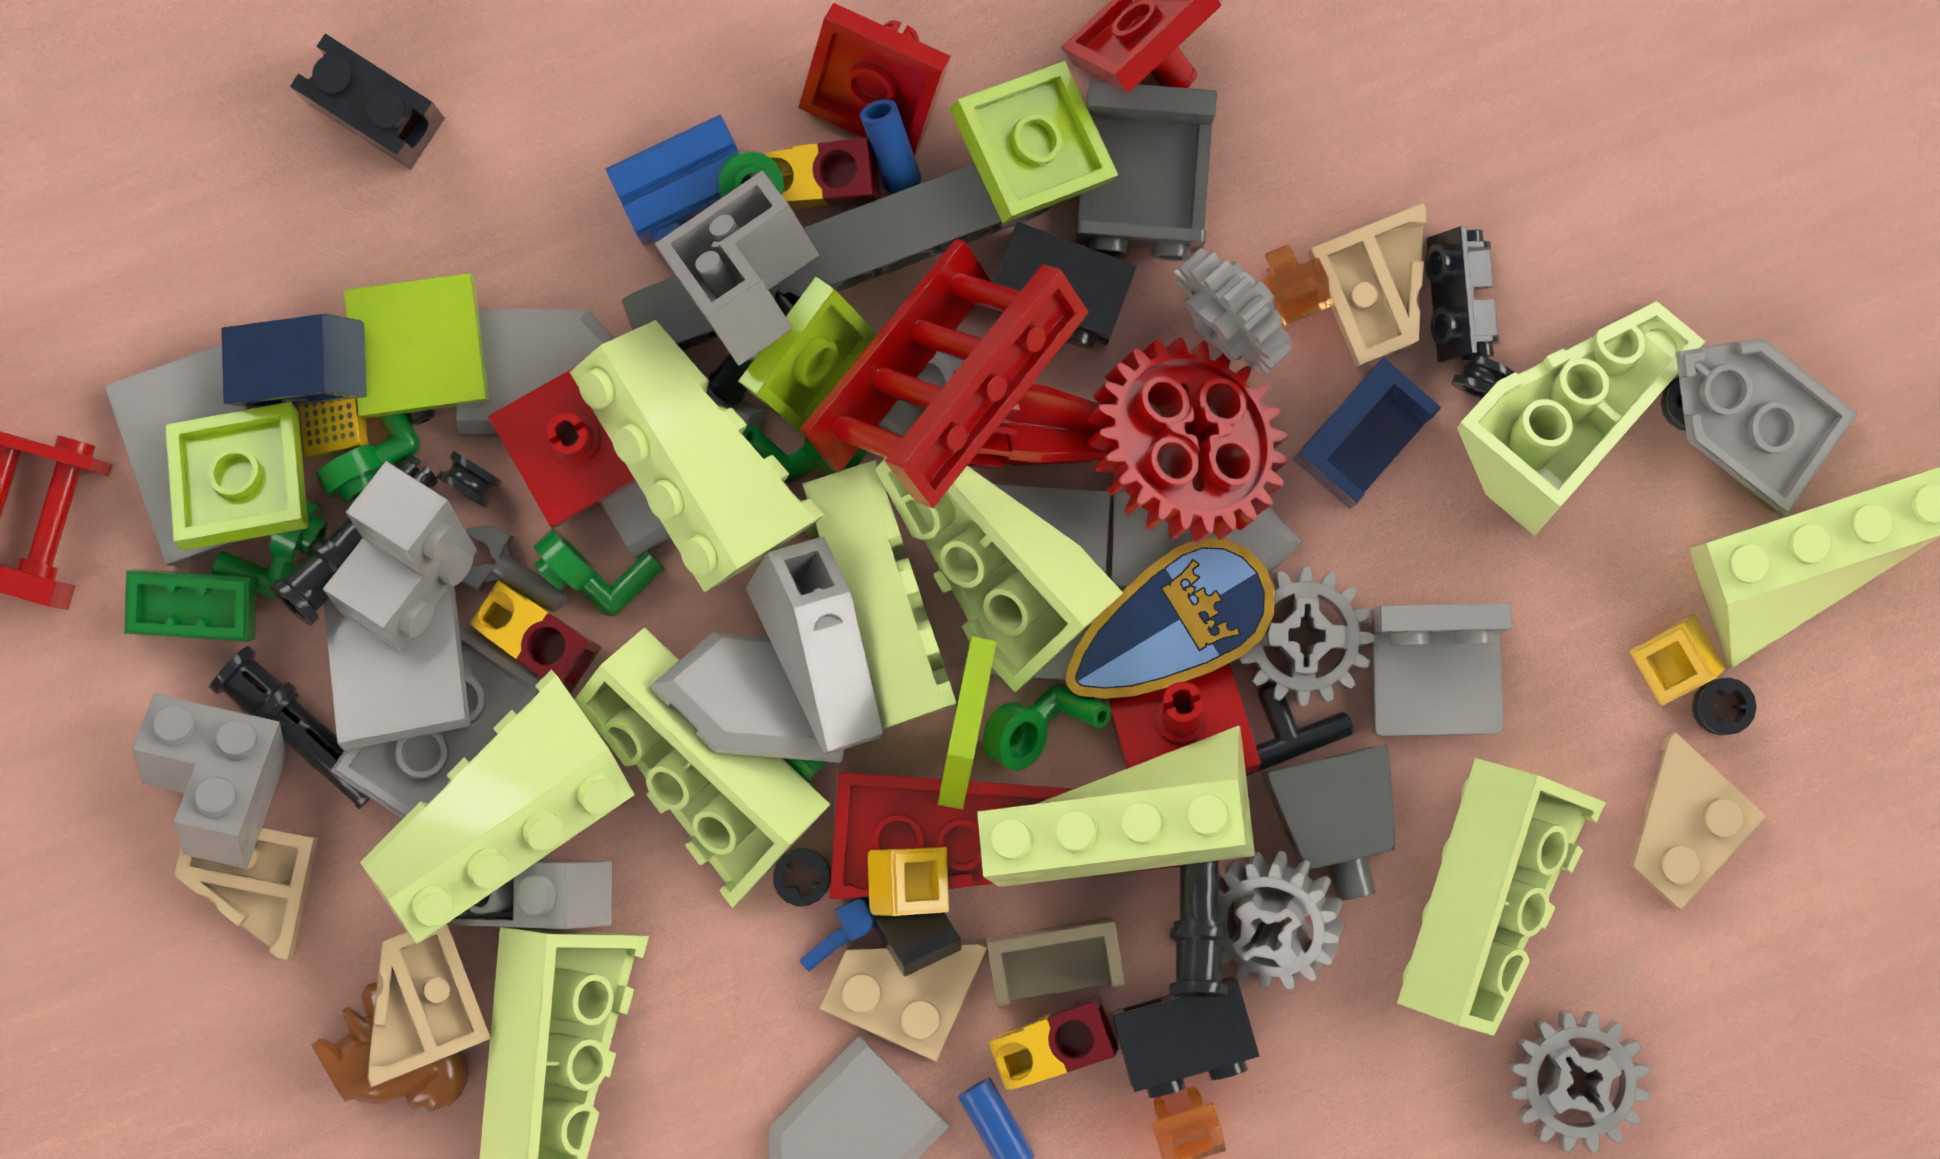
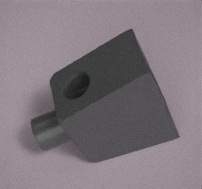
[1262,745,1395,901]

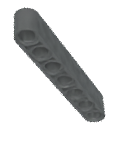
[622,163,1053,351]

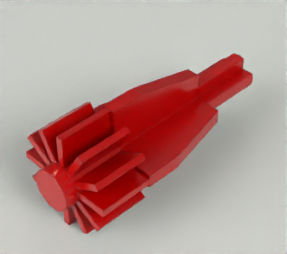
[953,369,1106,470]

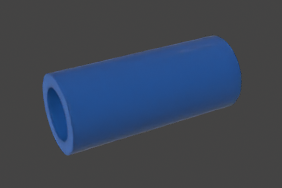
[860,99,922,194]
[957,1077,1035,1159]

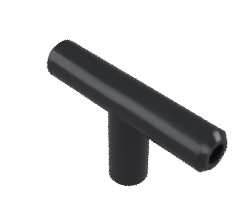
[1246,684,1354,776]

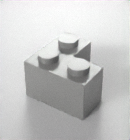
[655,171,819,366]
[323,461,477,651]
[132,693,287,869]

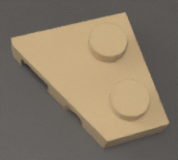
[1308,203,1427,368]
[1628,732,1767,910]
[174,826,319,960]
[367,924,491,1087]
[820,943,987,1062]

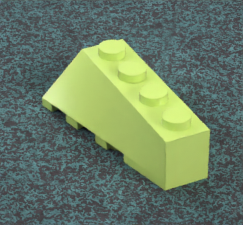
[570,320,825,592]
[800,460,957,729]
[1688,467,1940,669]
[574,627,830,908]
[360,670,635,944]
[977,726,1255,887]
[1397,758,1606,1036]
[479,927,649,1159]

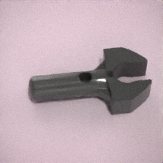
[462,526,567,612]

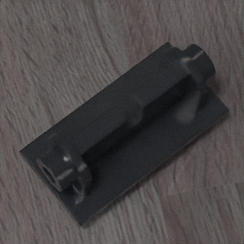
[1425,226,1500,362]

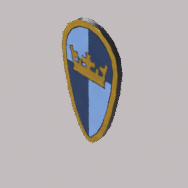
[1065,538,1275,699]

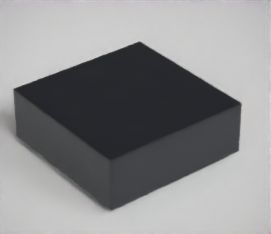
[874,912,961,977]

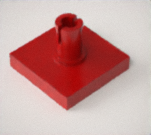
[1061,0,1222,93]
[798,3,951,156]
[488,366,636,529]
[1105,664,1261,774]

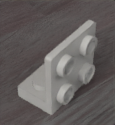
[1371,603,1512,736]

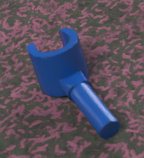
[800,897,876,971]

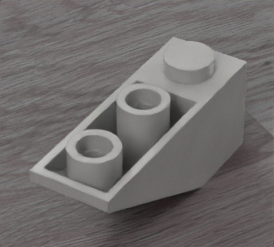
[746,536,883,756]
[447,860,612,929]

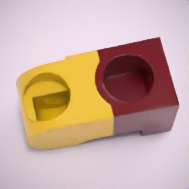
[763,137,881,211]
[469,580,602,693]
[987,994,1119,1090]

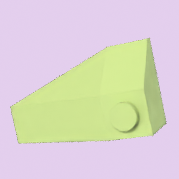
[1457,301,1706,536]
[875,458,1123,692]

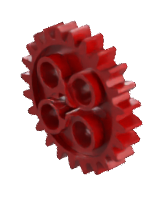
[1087,337,1289,543]

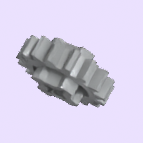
[1174,248,1293,374]
[1237,567,1375,706]
[1218,851,1345,990]
[1507,1010,1651,1153]

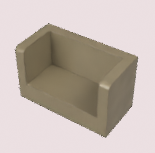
[986,917,1126,1007]

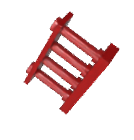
[800,239,1089,508]
[0,431,112,610]

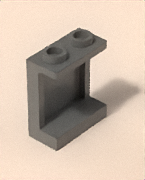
[1076,81,1217,261]

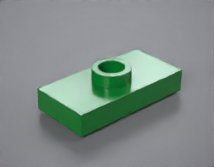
[124,569,257,642]

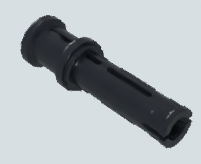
[269,454,438,626]
[209,646,370,810]
[1169,860,1228,998]

